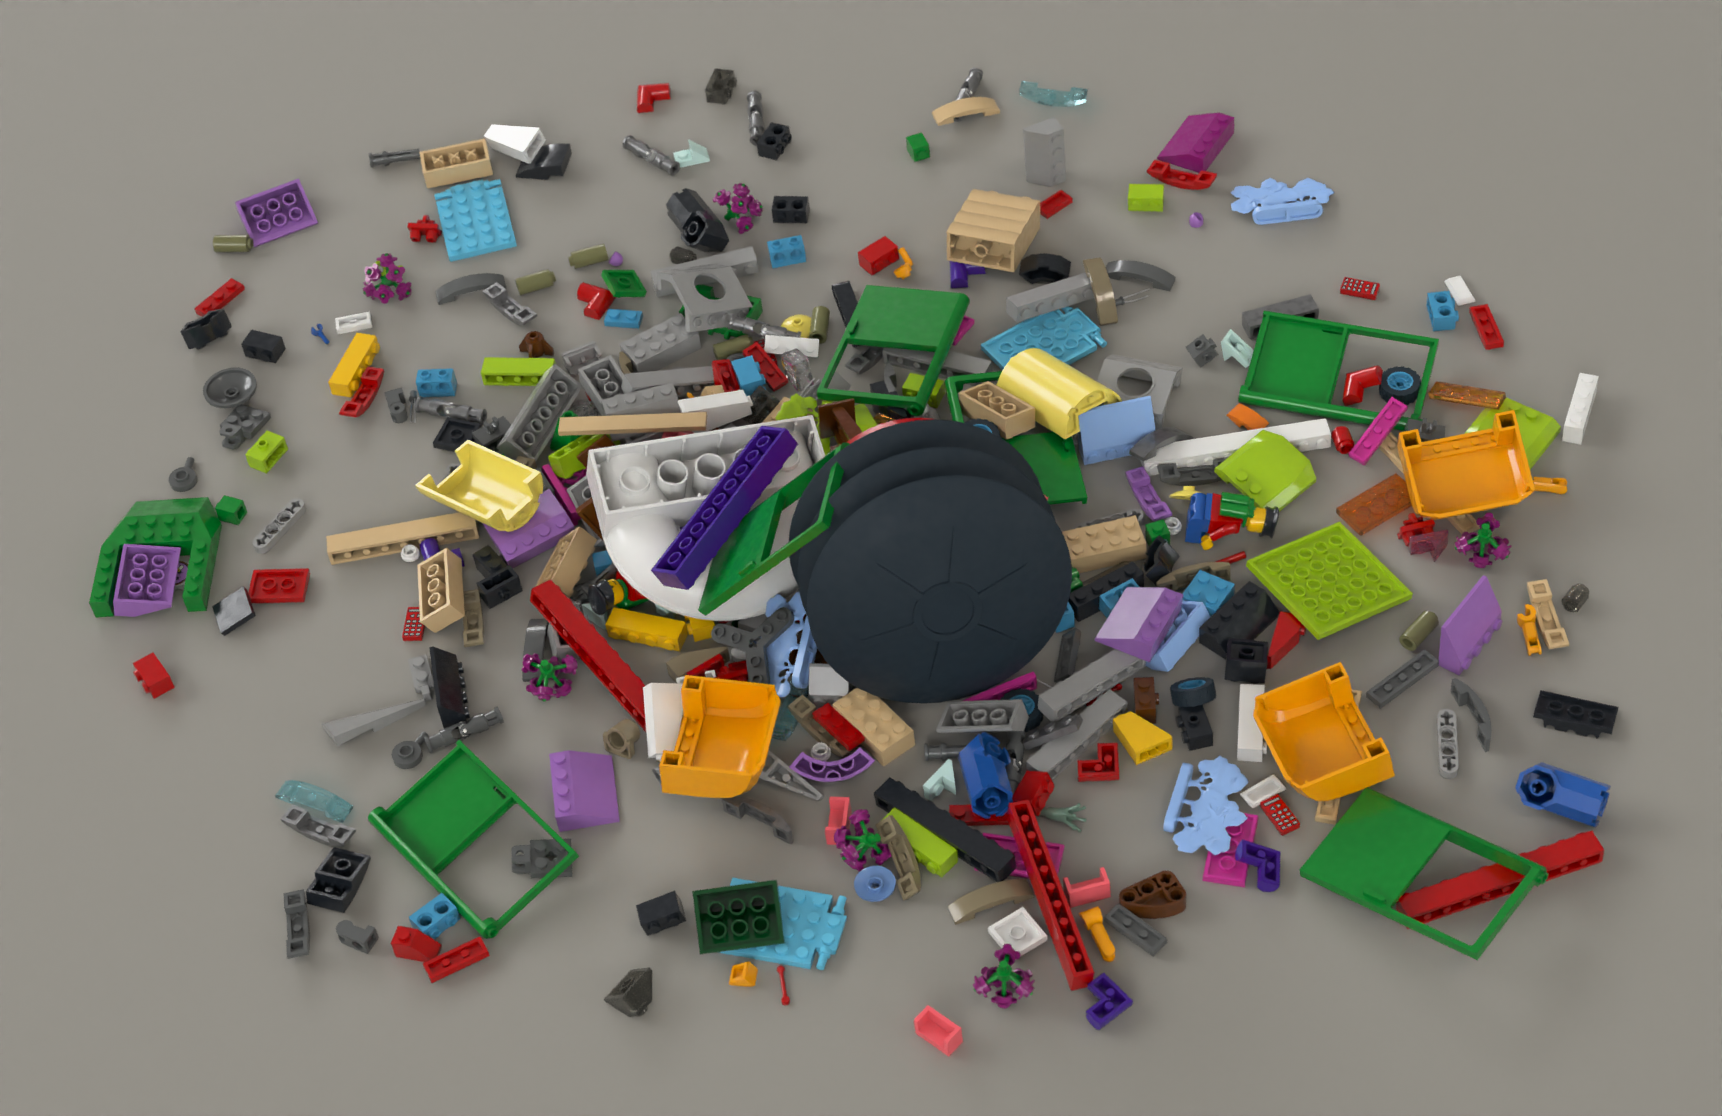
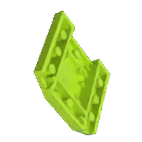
[1464,396,1561,470]
[1214,430,1316,512]

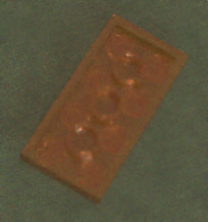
[1336,473,1412,536]

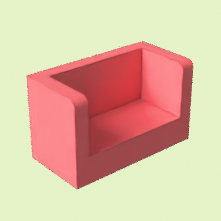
[825,797,852,845]
[1063,867,1111,908]
[914,1005,963,1056]

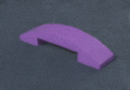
[1125,466,1172,522]

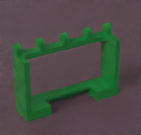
[679,284,763,340]

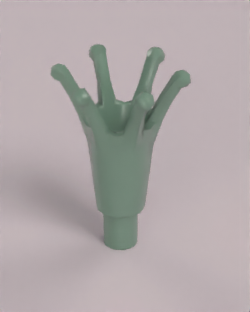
[1039,803,1086,832]

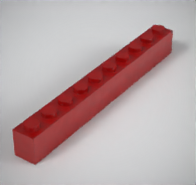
[530,579,646,732]
[1007,799,1094,991]
[1396,830,1604,929]

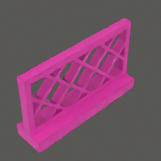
[542,464,587,526]

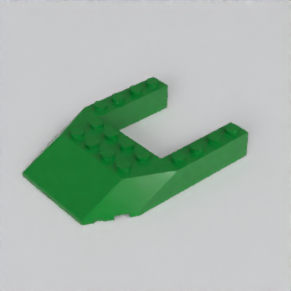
[89,497,222,617]

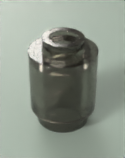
[670,246,697,264]
[1561,583,1589,613]

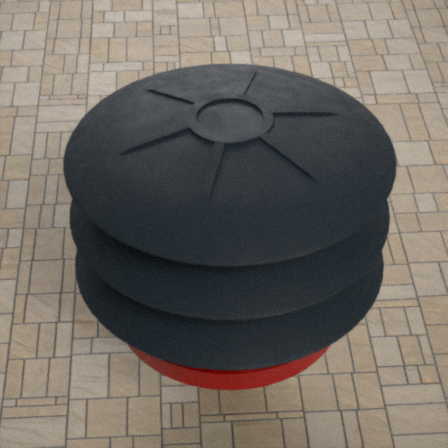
[789,418,1072,704]

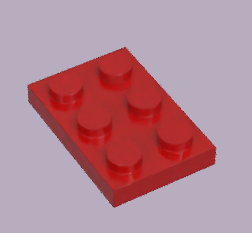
[248,568,310,603]

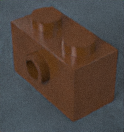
[1133,677,1159,724]

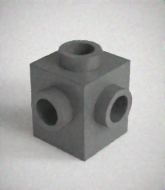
[1186,334,1218,368]

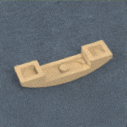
[932,97,1000,126]
[1527,579,1569,649]

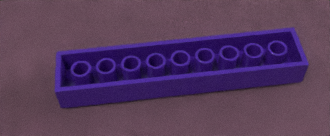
[651,426,798,590]

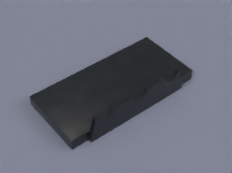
[1533,690,1619,739]

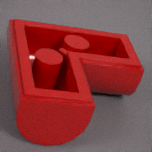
[637,83,671,113]
[577,282,616,320]
[1342,365,1383,406]
[1077,742,1119,782]

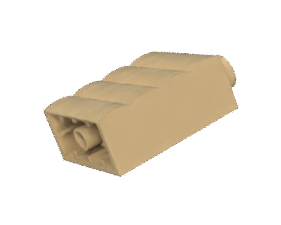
[947,189,1040,272]

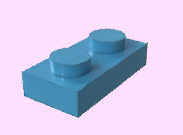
[604,309,643,329]

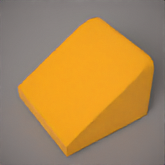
[729,961,758,987]

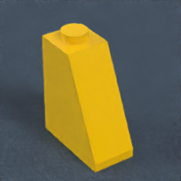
[1113,711,1172,765]

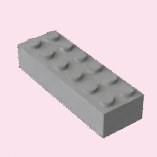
[578,355,662,445]
[497,364,582,461]

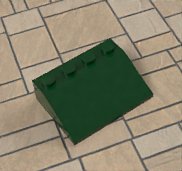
[692,880,784,955]

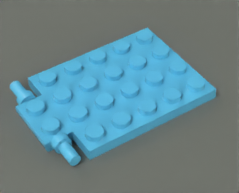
[434,179,517,262]
[981,306,1107,370]
[718,878,847,970]

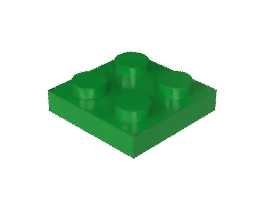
[601,270,647,298]

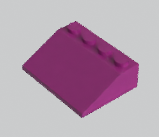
[1157,112,1234,173]

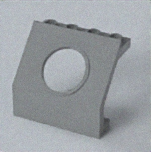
[657,263,753,332]
[1096,354,1183,430]

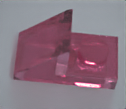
[1408,530,1449,562]

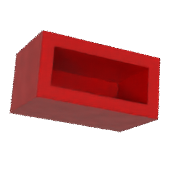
[858,236,899,275]
[133,652,175,699]
[1012,771,1055,816]

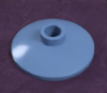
[854,866,896,902]

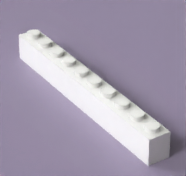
[1141,418,1331,476]

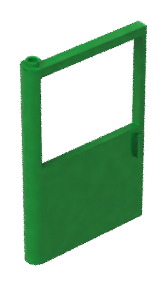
[817,285,970,416]
[1238,311,1439,431]
[944,371,1088,505]
[698,442,849,616]
[368,740,579,939]
[1299,787,1548,960]

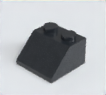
[1224,638,1268,684]

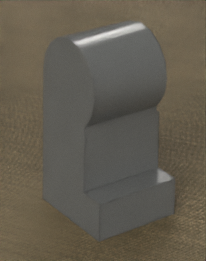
[384,387,408,424]
[336,920,379,954]

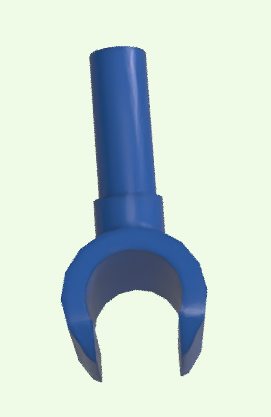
[311,324,329,344]

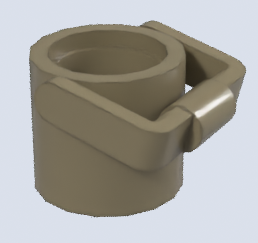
[603,719,640,759]

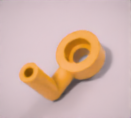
[894,247,913,279]

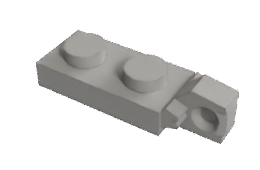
[408,654,434,702]

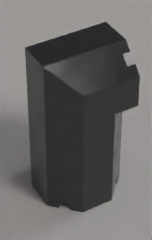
[666,188,729,252]

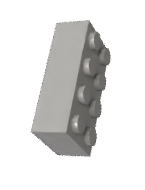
[619,313,701,373]

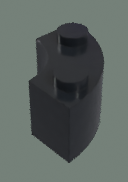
[1019,253,1071,284]
[180,308,232,349]
[1142,535,1180,587]

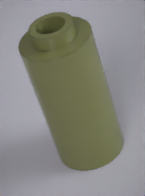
[213,235,254,252]
[568,243,608,269]
[515,269,556,296]
[809,306,830,344]
[712,334,754,360]
[1399,611,1439,651]

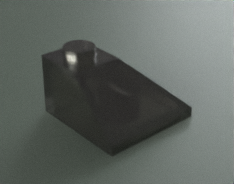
[604,967,652,1017]

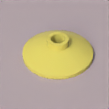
[781,315,811,338]
[1170,486,1202,500]

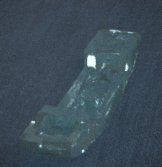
[1019,81,1088,107]
[772,678,809,741]
[275,780,353,823]

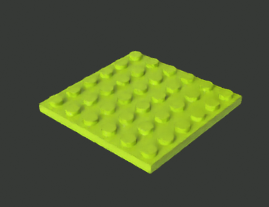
[1246,521,1413,640]

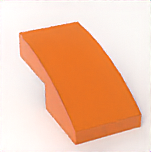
[1226,403,1269,430]

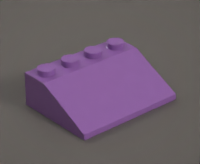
[235,178,318,247]
[483,489,575,569]
[113,544,181,617]
[1438,575,1502,675]
[1095,587,1183,662]
[549,750,620,832]

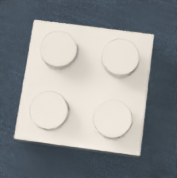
[988,907,1047,960]

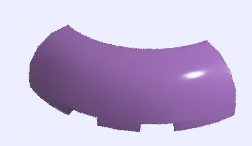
[789,747,875,782]

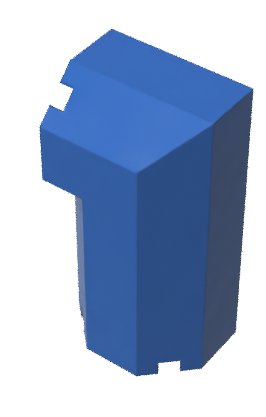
[958,732,1013,819]
[1515,762,1611,827]

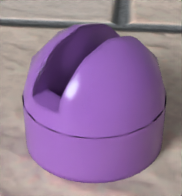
[1189,212,1203,228]
[608,251,623,266]

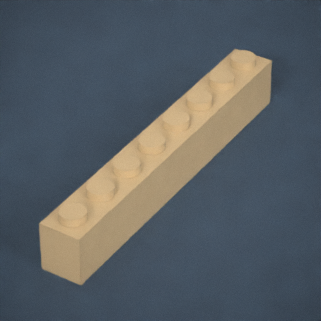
[326,512,480,565]

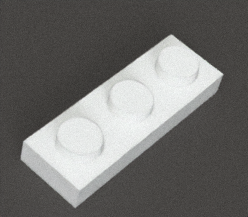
[764,335,819,358]

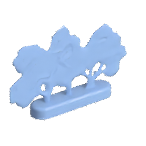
[1231,178,1334,225]
[753,592,817,697]
[1163,756,1249,855]

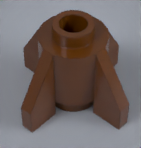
[519,331,554,358]

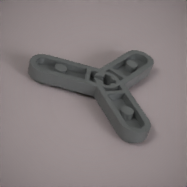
[711,607,794,684]

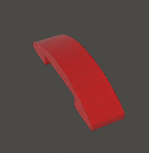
[1147,160,1217,190]
[339,366,384,418]

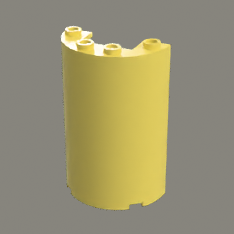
[996,348,1122,439]
[415,440,543,532]

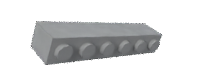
[650,246,759,297]
[1006,272,1110,322]
[883,347,992,386]
[621,366,715,397]
[1038,649,1146,723]
[1026,689,1128,780]

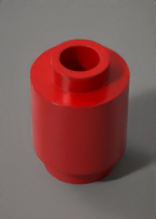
[1331,426,1354,454]

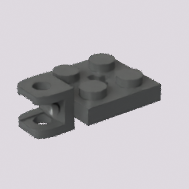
[220,405,271,450]
[511,838,572,878]

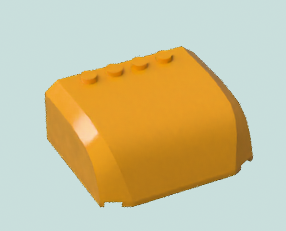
[1397,410,1535,520]
[1253,662,1395,801]
[659,675,781,798]

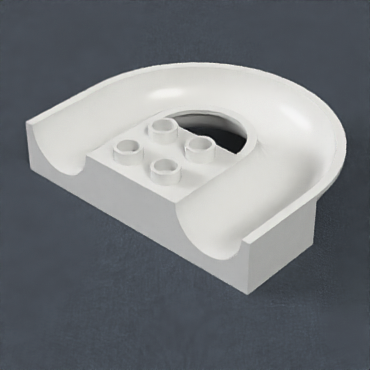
[586,415,825,621]

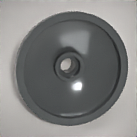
[203,367,257,409]

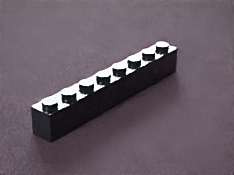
[874,777,1017,882]

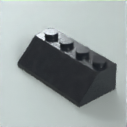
[1068,561,1144,622]
[1199,581,1280,660]
[429,646,470,729]

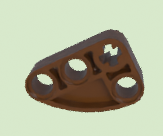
[1119,871,1186,919]

